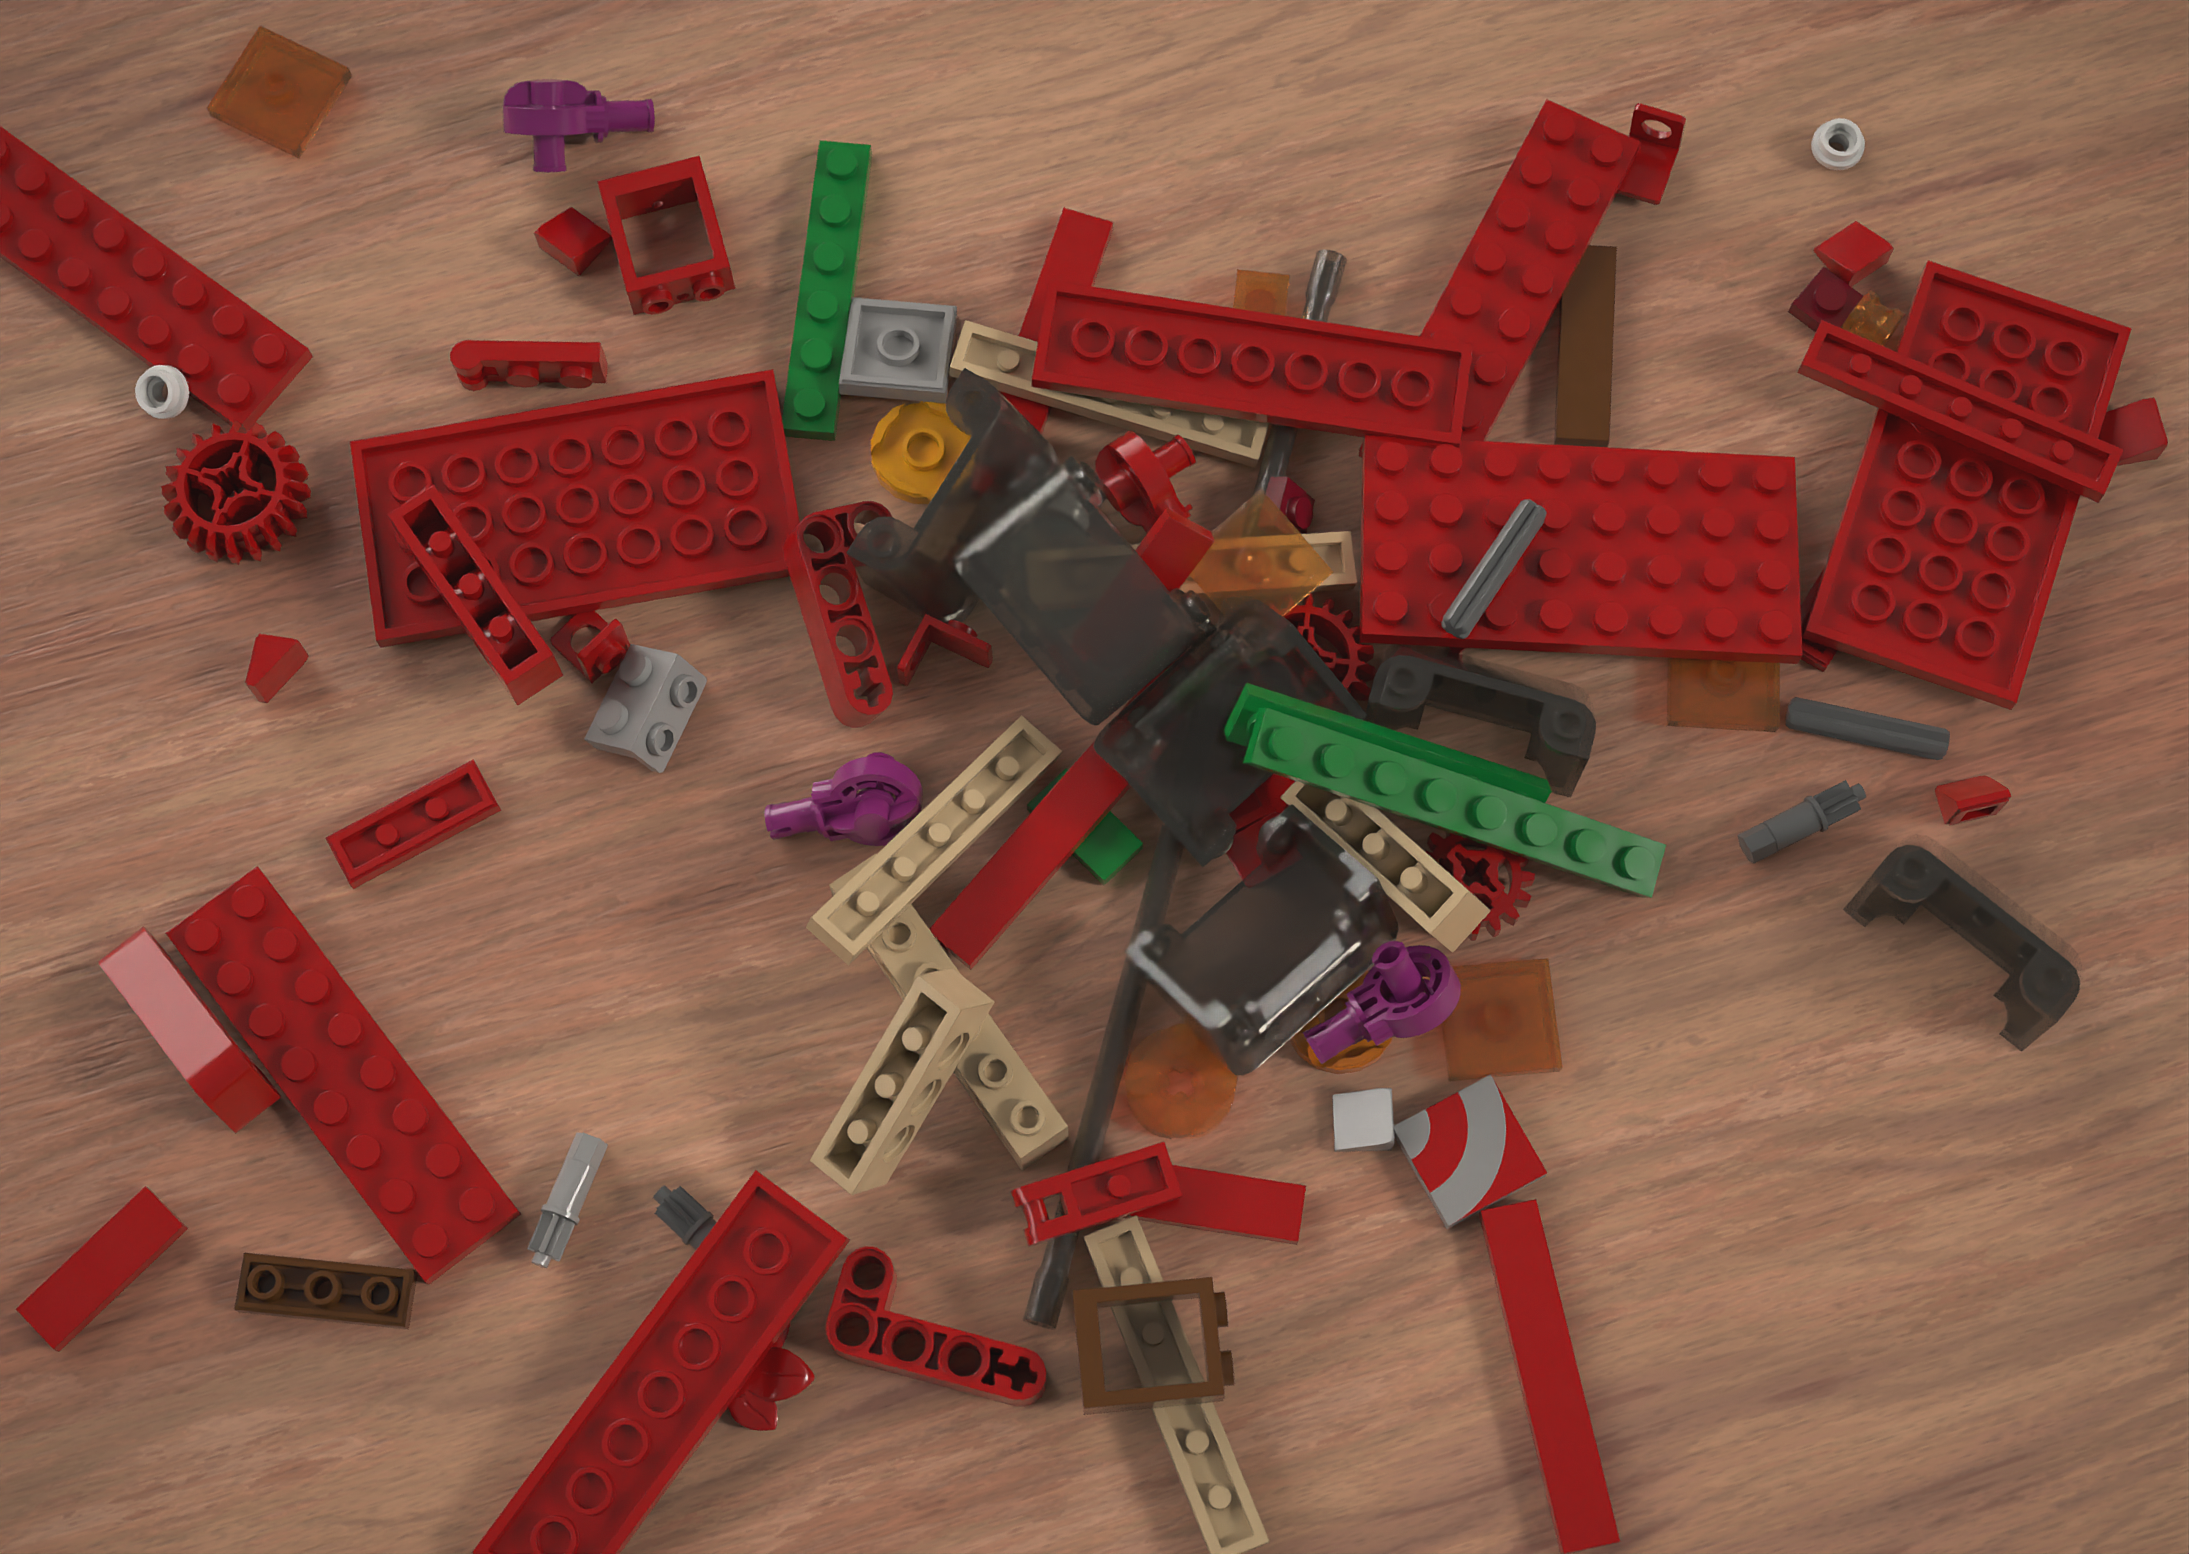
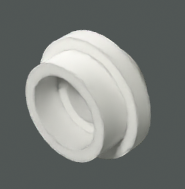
[1811,118,1865,170]
[135,365,189,419]

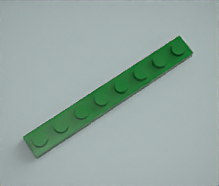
[1243,708,1666,898]

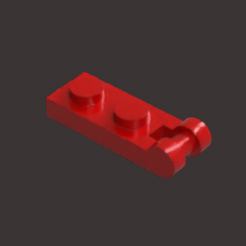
[450,340,608,391]
[1011,1141,1183,1247]

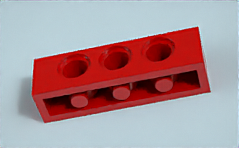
[387,484,564,706]

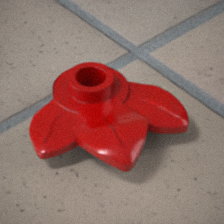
[728,1323,815,1431]

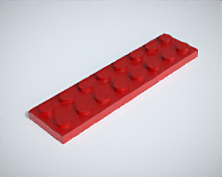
[1358,99,1641,458]
[0,126,313,432]
[1031,280,1473,447]
[166,866,521,1285]
[472,1170,850,1554]

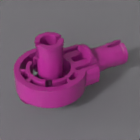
[503,79,655,172]
[764,752,923,846]
[1303,941,1461,1064]

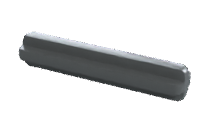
[1441,499,1547,639]
[1785,697,1950,760]

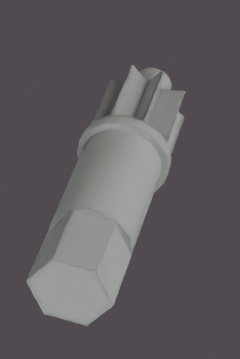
[527,1133,608,1269]

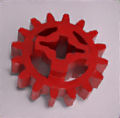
[1425,831,1535,941]

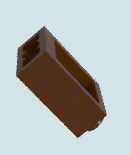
[1072,1277,1234,1415]

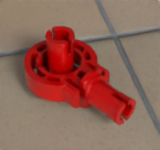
[1095,431,1196,534]

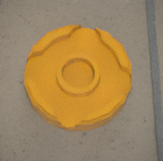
[871,401,976,504]

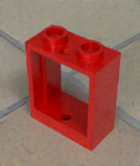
[597,155,736,315]

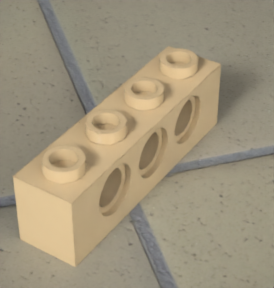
[1280,781,1491,953]
[810,968,995,1195]

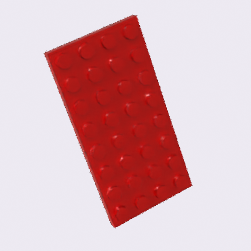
[1802,260,2132,710]
[350,369,800,648]
[1360,435,1802,664]

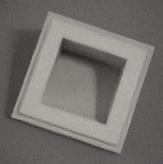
[1332,1088,1394,1152]

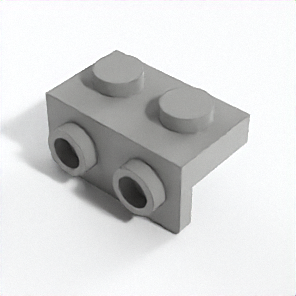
[584,644,707,773]

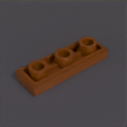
[234,1253,418,1330]

